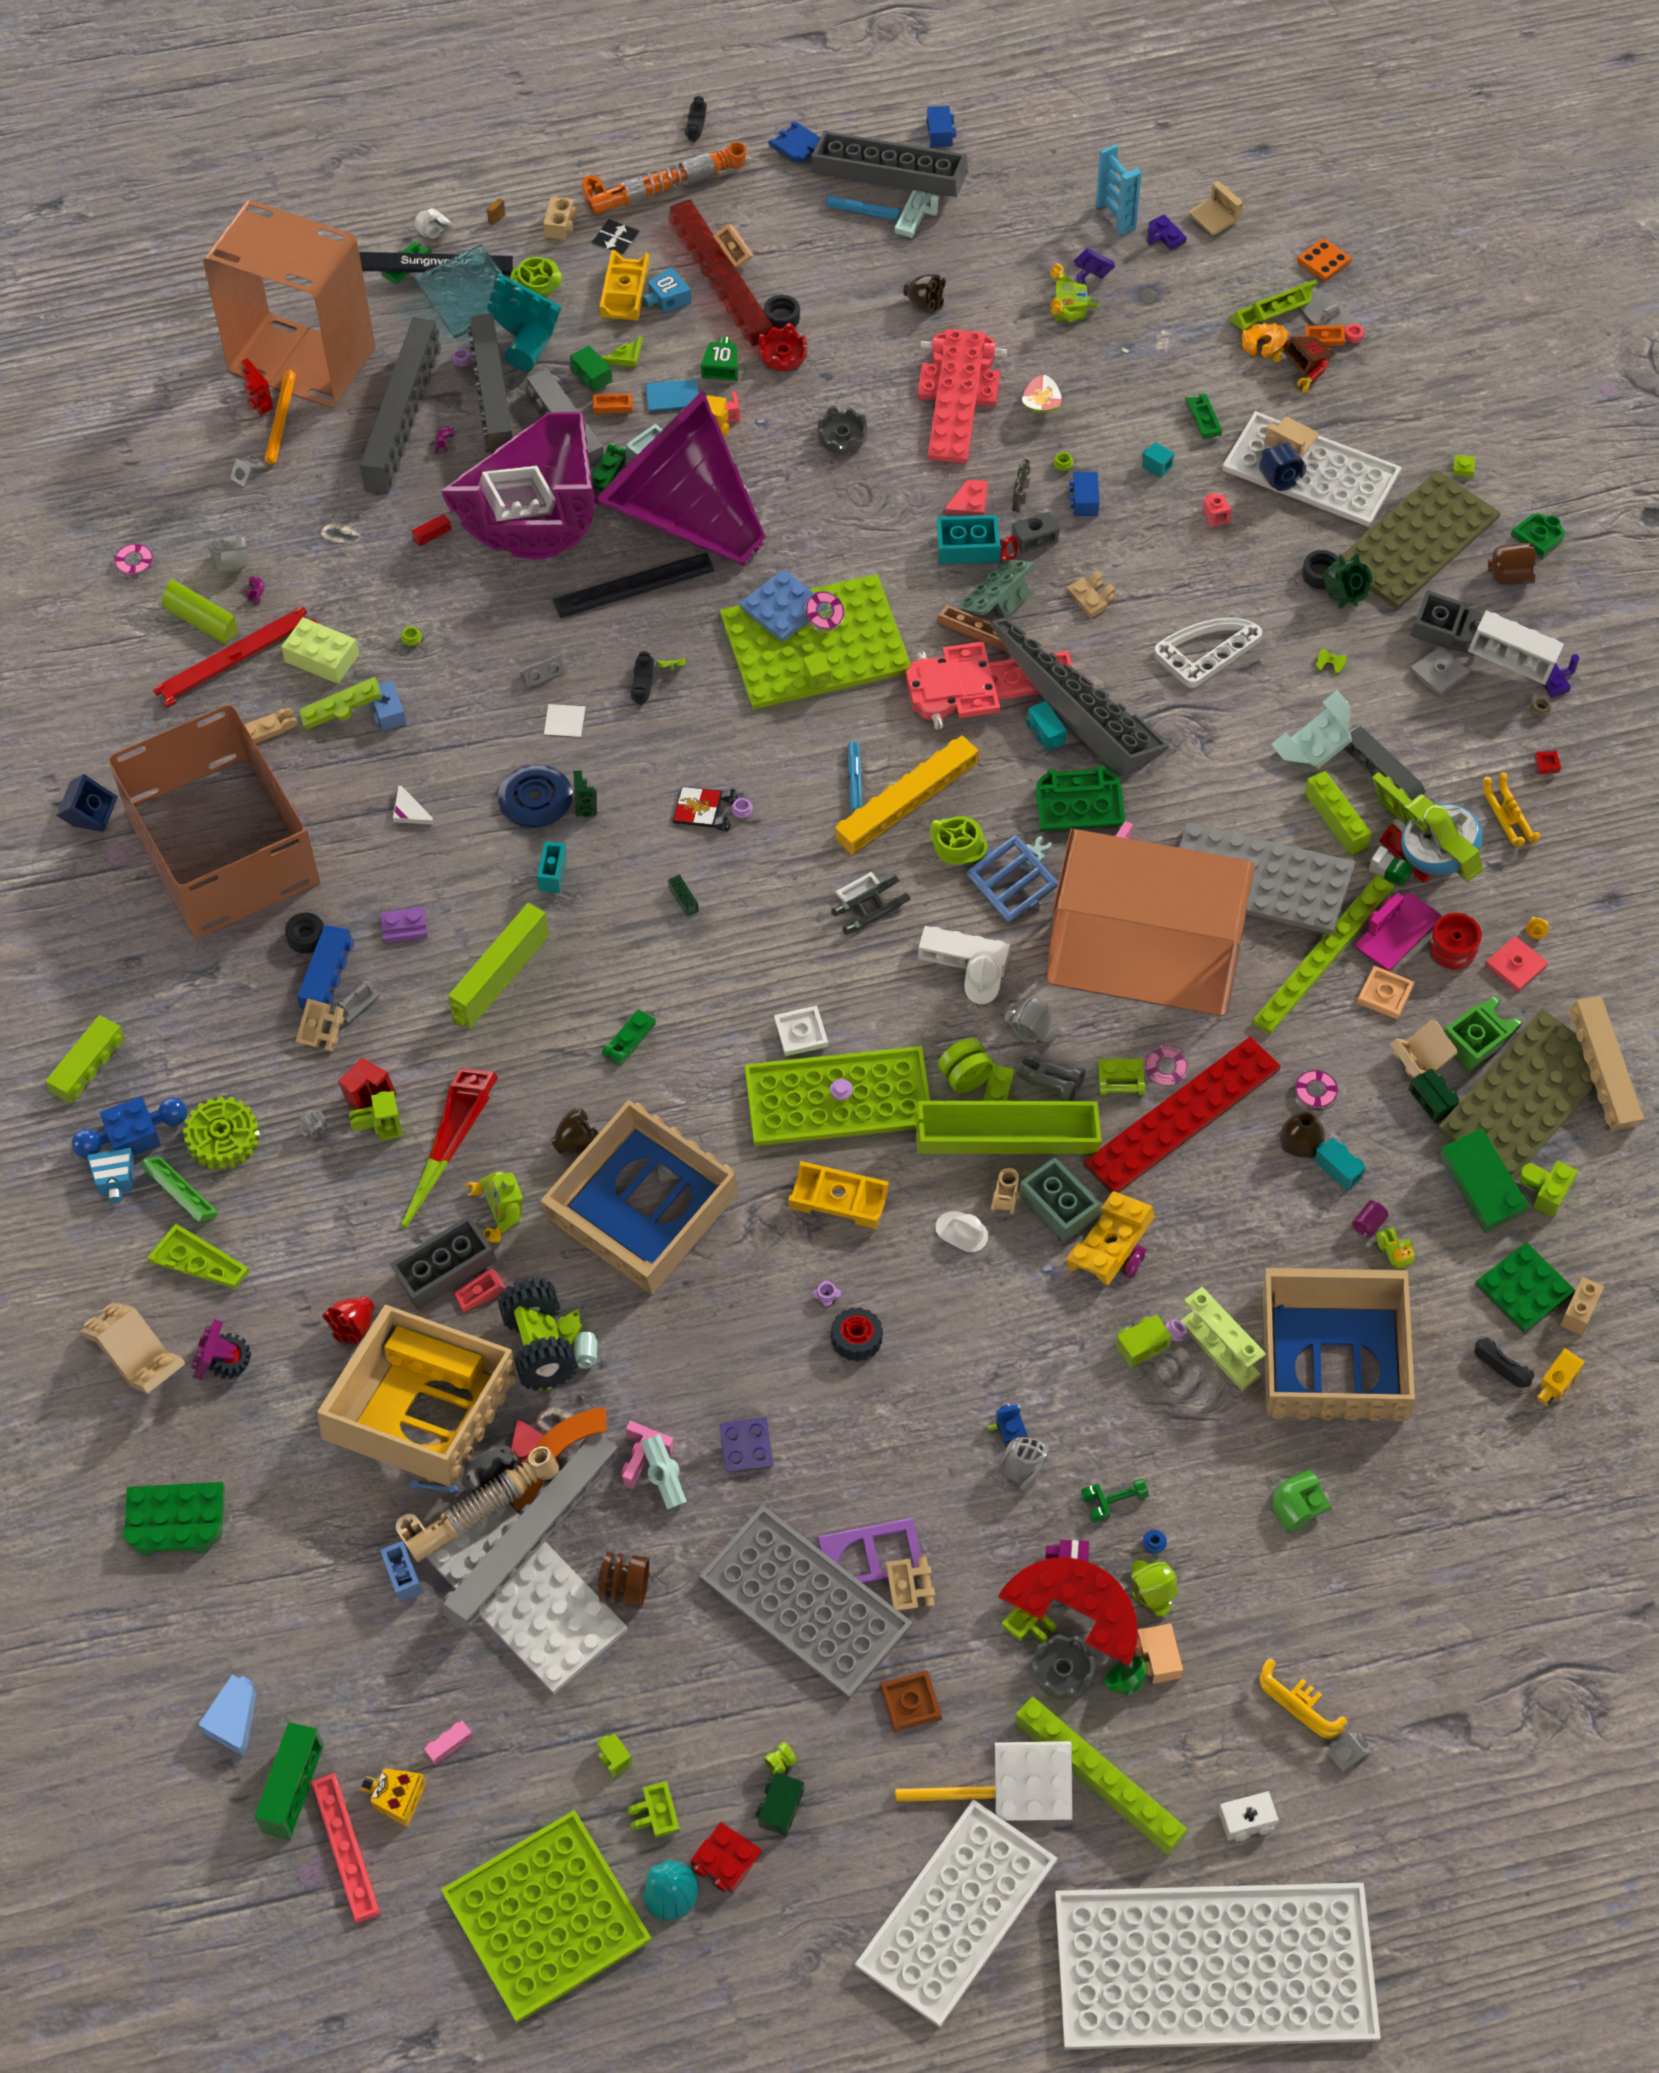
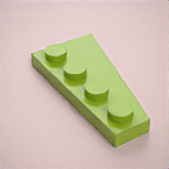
[147,1224,250,1289]

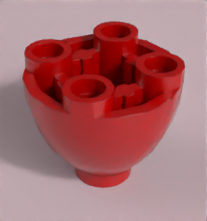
[322,1296,375,1345]

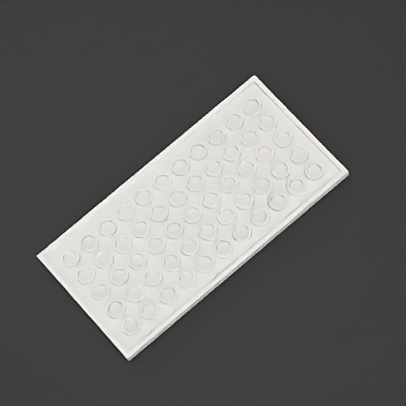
[1055,1883,1381,2050]

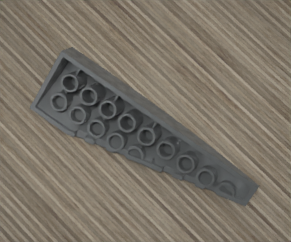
[990,617,1169,777]

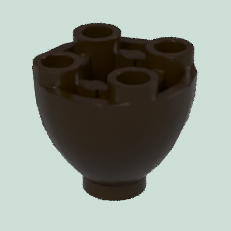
[903,274,946,313]
[551,1108,599,1154]
[1280,1112,1325,1158]

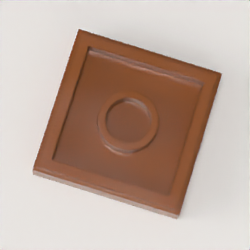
[880,1670,942,1732]

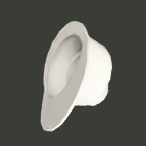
[964,951,1002,1004]
[936,1211,988,1252]

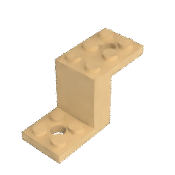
[80,1302,186,1394]

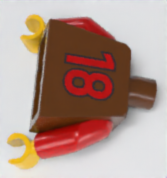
[1270,335,1333,394]

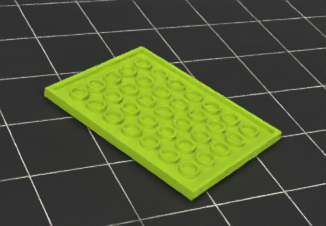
[720,574,911,710]

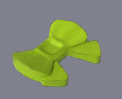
[1316,649,1346,674]
[657,657,686,670]

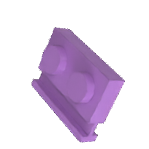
[381,907,428,944]

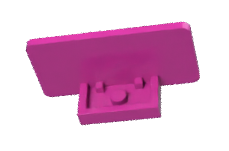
[1356,892,1441,971]

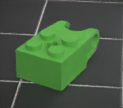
[1444,996,1523,1072]

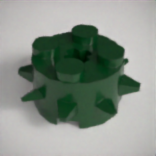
[1323,553,1372,609]

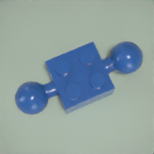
[71,1096,188,1158]

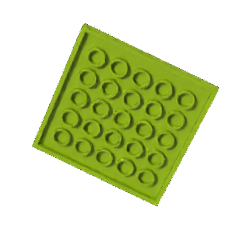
[441,1810,652,2024]

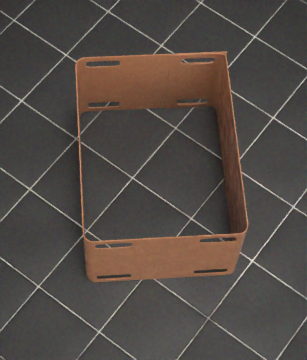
[203,200,376,408]
[109,705,320,937]
[1047,828,1255,1015]

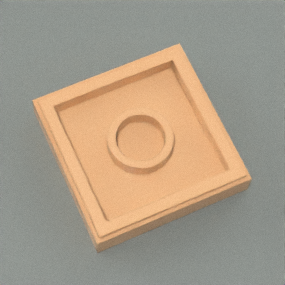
[1357,966,1415,1020]

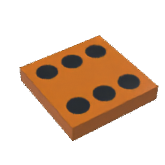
[1297,238,1352,282]

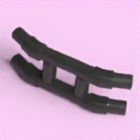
[831,874,911,935]

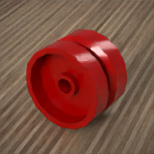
[1429,912,1482,970]

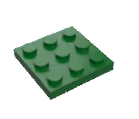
[1475,1242,1576,1333]

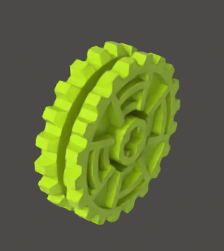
[183,1096,260,1170]

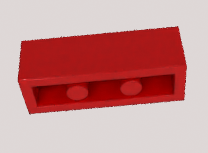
[412,514,452,546]

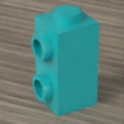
[1026,701,1067,751]
[1315,1137,1366,1191]

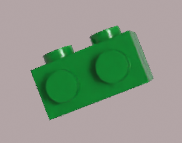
[569,345,613,392]

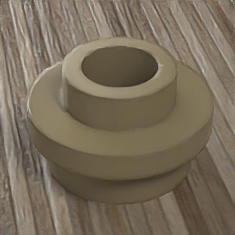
[1530,697,1551,717]

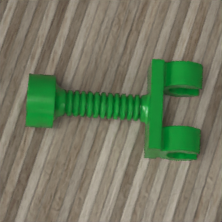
[1081,1478,1149,1523]

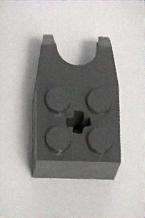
[1410,590,1484,654]

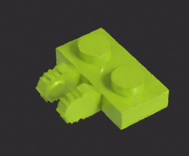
[1001,1603,1058,1643]
[627,1781,680,1838]

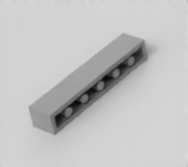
[526,369,604,466]

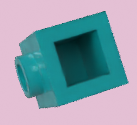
[1142,442,1175,478]

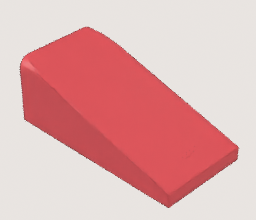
[453,1268,506,1312]

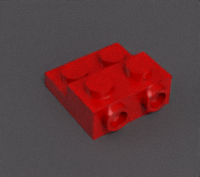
[241,358,274,416]
[691,1822,762,1894]

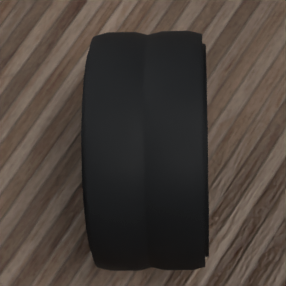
[285,912,324,954]

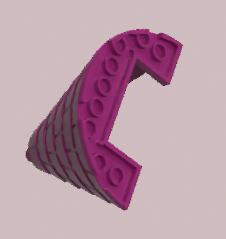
[594,390,766,566]
[441,412,595,559]

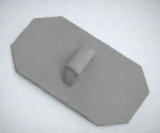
[1300,291,1360,342]

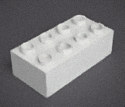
[1468,610,1564,685]

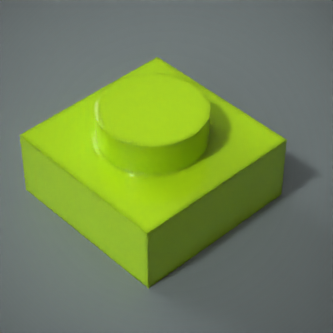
[1453,455,1475,478]

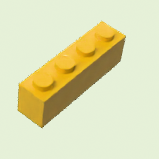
[384,1326,484,1391]

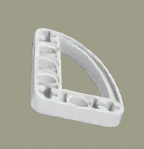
[1154,618,1262,688]

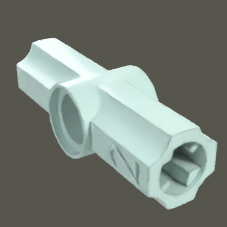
[641,1434,687,1510]

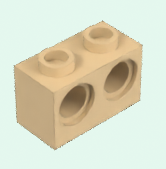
[543,197,577,240]
[1560,1277,1604,1336]

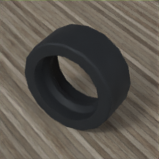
[763,294,800,329]
[1302,550,1339,589]

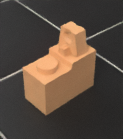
[713,224,754,268]
[1135,1624,1183,1684]

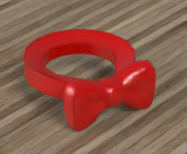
[1000,536,1018,561]

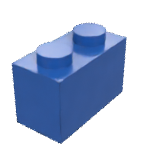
[927,105,956,147]
[1069,472,1099,516]

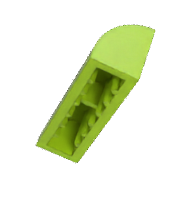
[162,579,238,644]

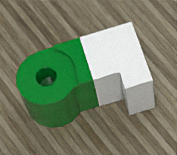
[1369,846,1413,886]

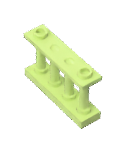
[1180,1287,1266,1391]

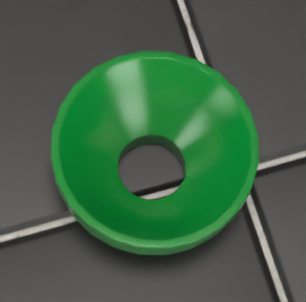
[1104,1657,1147,1695]

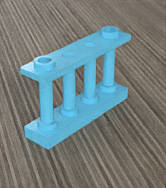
[1095,144,1142,236]

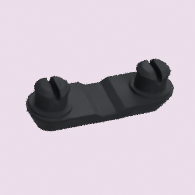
[685,96,707,142]
[631,651,654,705]
[1474,1338,1534,1387]

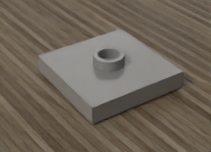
[1410,646,1470,697]

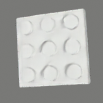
[995,1741,1072,1821]

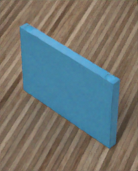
[646,379,698,412]

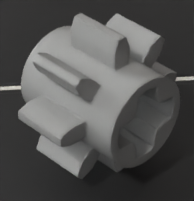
[298,1110,328,1138]

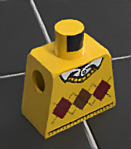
[1537,1348,1585,1406]
[361,1768,426,1827]

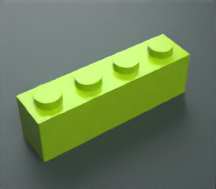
[1305,771,1372,856]
[45,1015,125,1104]

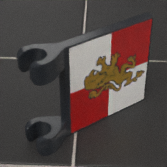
[673,786,738,832]

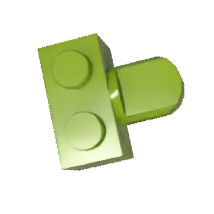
[349,1091,403,1141]
[1520,1160,1578,1218]

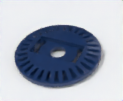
[498,764,573,827]

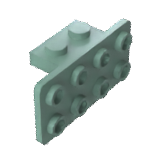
[957,559,1034,618]

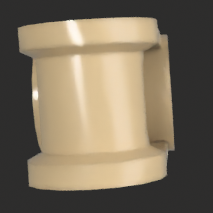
[991,1168,1019,1215]

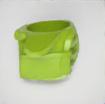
[1131,1560,1178,1617]

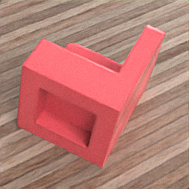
[727,391,740,423]

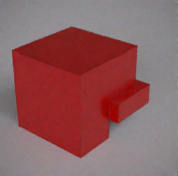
[338,1057,396,1110]

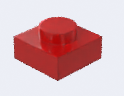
[1534,751,1561,774]

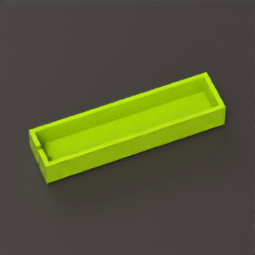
[914,1101,1102,1154]

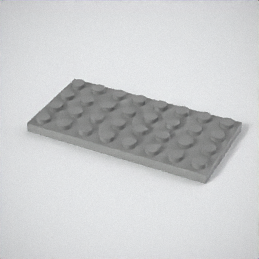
[1179,823,1355,935]
[699,1505,913,1699]

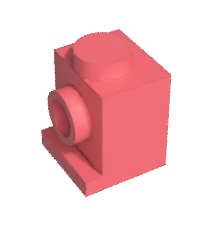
[1202,493,1231,527]

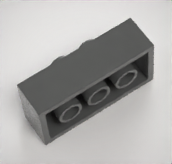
[390,1215,497,1310]

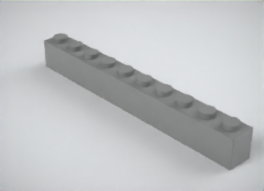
[443,1434,618,1631]

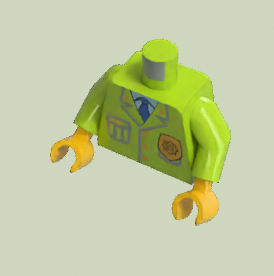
[1050,263,1099,323]
[465,1172,523,1243]

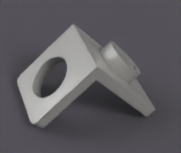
[230,455,267,487]

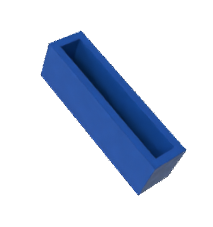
[297,925,354,1009]

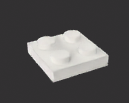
[774,1006,828,1057]

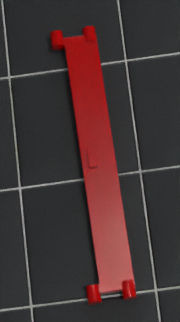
[153,606,317,708]

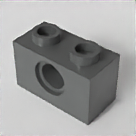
[1012,511,1059,554]

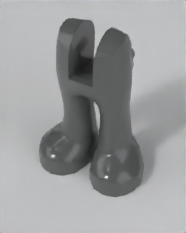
[1017,1056,1086,1101]

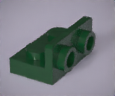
[573,770,597,817]

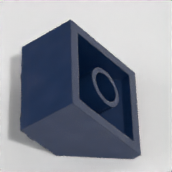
[56,774,118,832]

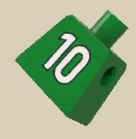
[701,337,739,381]

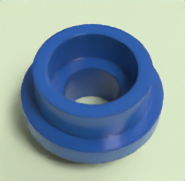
[1142,1530,1167,1554]

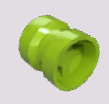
[763,1742,798,1775]

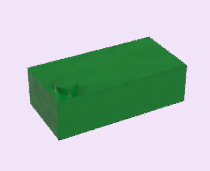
[1439,1127,1529,1233]
[254,1722,324,1841]

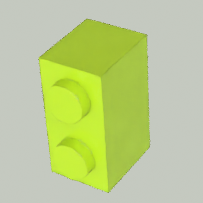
[1115,1314,1172,1368]

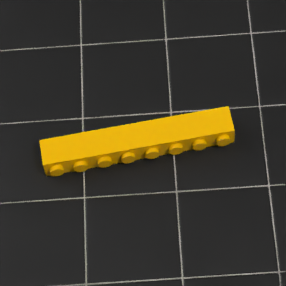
[835,736,979,855]

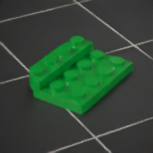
[1035,766,1125,832]
[123,1482,225,1557]

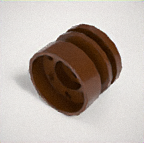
[598,1552,650,1608]

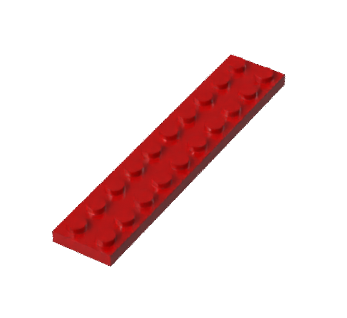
[1084,1036,1281,1193]

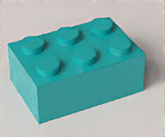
[936,515,1000,564]

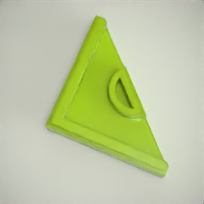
[601,336,643,367]

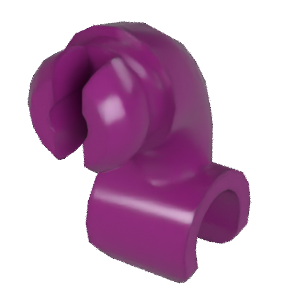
[435,426,454,453]
[247,576,264,605]
[1123,1244,1148,1279]

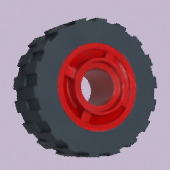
[831,1307,883,1362]

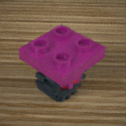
[191,1319,251,1380]

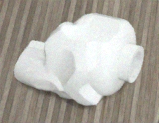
[414,208,453,239]

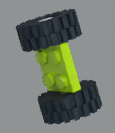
[498,1278,578,1391]

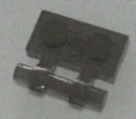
[1012,459,1031,512]

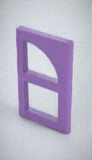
[817,1518,922,1584]

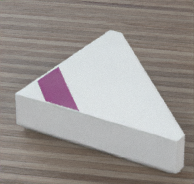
[393,786,433,825]

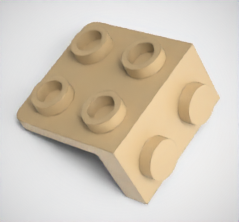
[1189,181,1243,235]
[1265,417,1319,458]
[1390,1020,1457,1078]

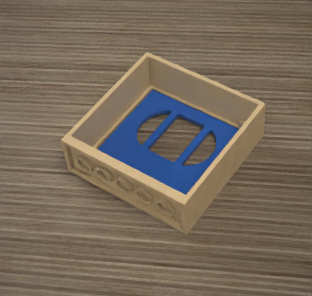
[540,1099,739,1295]
[1263,1268,1415,1421]

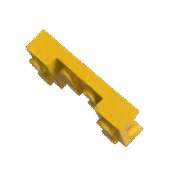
[600,250,650,321]
[788,1161,889,1230]
[1066,1191,1155,1286]

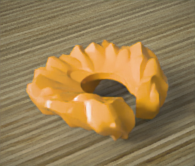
[1241,323,1289,359]

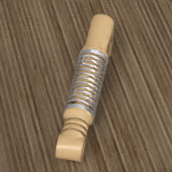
[395,1446,559,1563]

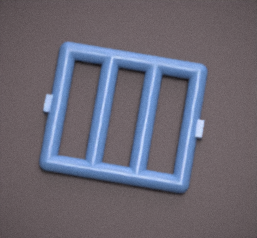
[967,836,1058,922]

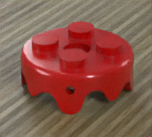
[759,324,807,371]

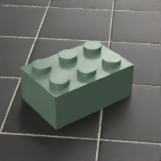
[1019,1157,1101,1242]

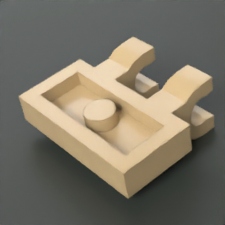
[1067,571,1115,618]

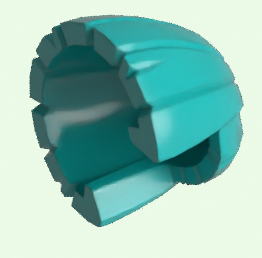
[642,1860,699,1921]

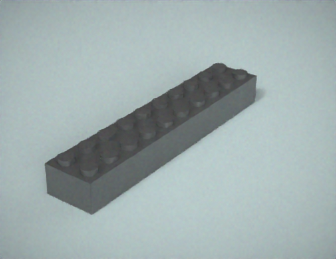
[360,317,441,495]

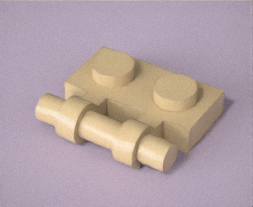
[296,999,344,1052]
[886,1557,935,1611]

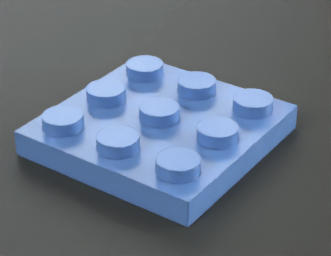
[739,569,827,643]

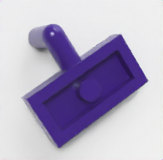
[1147,214,1187,250]
[1074,248,1115,293]
[1542,654,1580,698]

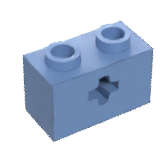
[368,680,406,731]
[380,1541,424,1602]

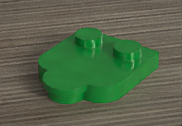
[1511,513,1565,557]

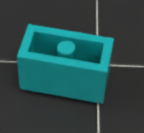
[537,841,567,894]

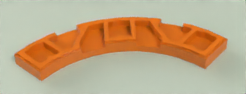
[514,1407,607,1511]

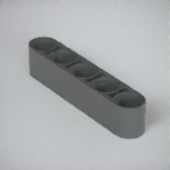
[1344,724,1425,800]

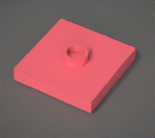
[1485,936,1548,992]

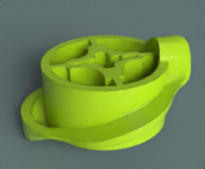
[511,257,562,298]
[930,816,988,865]

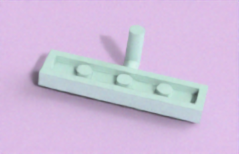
[895,190,938,238]

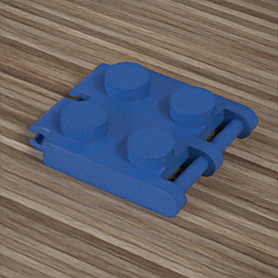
[768,121,820,163]

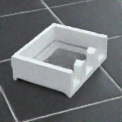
[478,466,556,521]

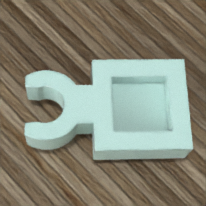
[1014,836,1052,873]

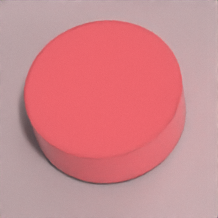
[1345,324,1364,343]

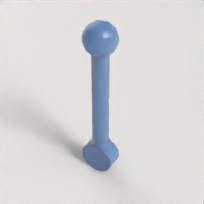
[410,1480,459,1495]

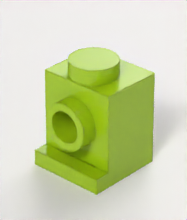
[596,1733,633,1779]

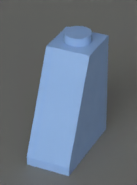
[198,1675,257,1757]

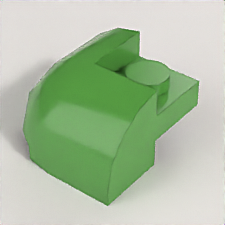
[1272,1470,1331,1534]

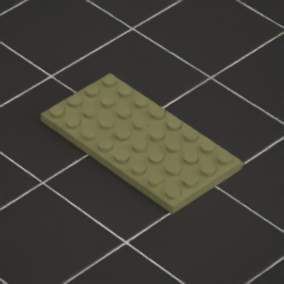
[1342,470,1501,610]
[1437,1008,1595,1180]

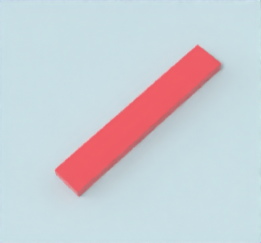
[311,1773,381,1924]

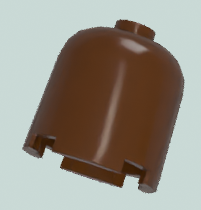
[1488,542,1535,584]

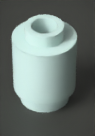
[574,1332,598,1369]

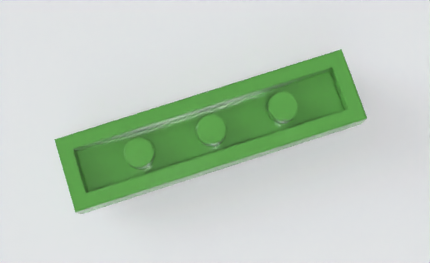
[141,1156,218,1222]

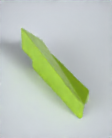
[1228,279,1317,330]

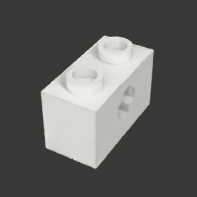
[1218,1791,1279,1842]

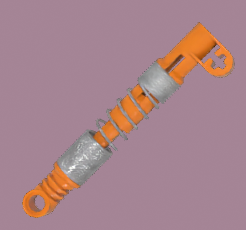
[582,142,746,215]

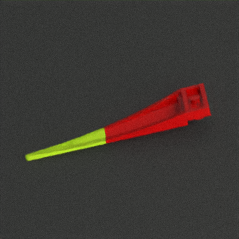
[402,1068,498,1229]

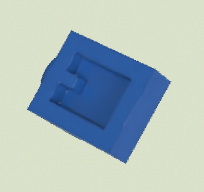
[996,1404,1027,1445]

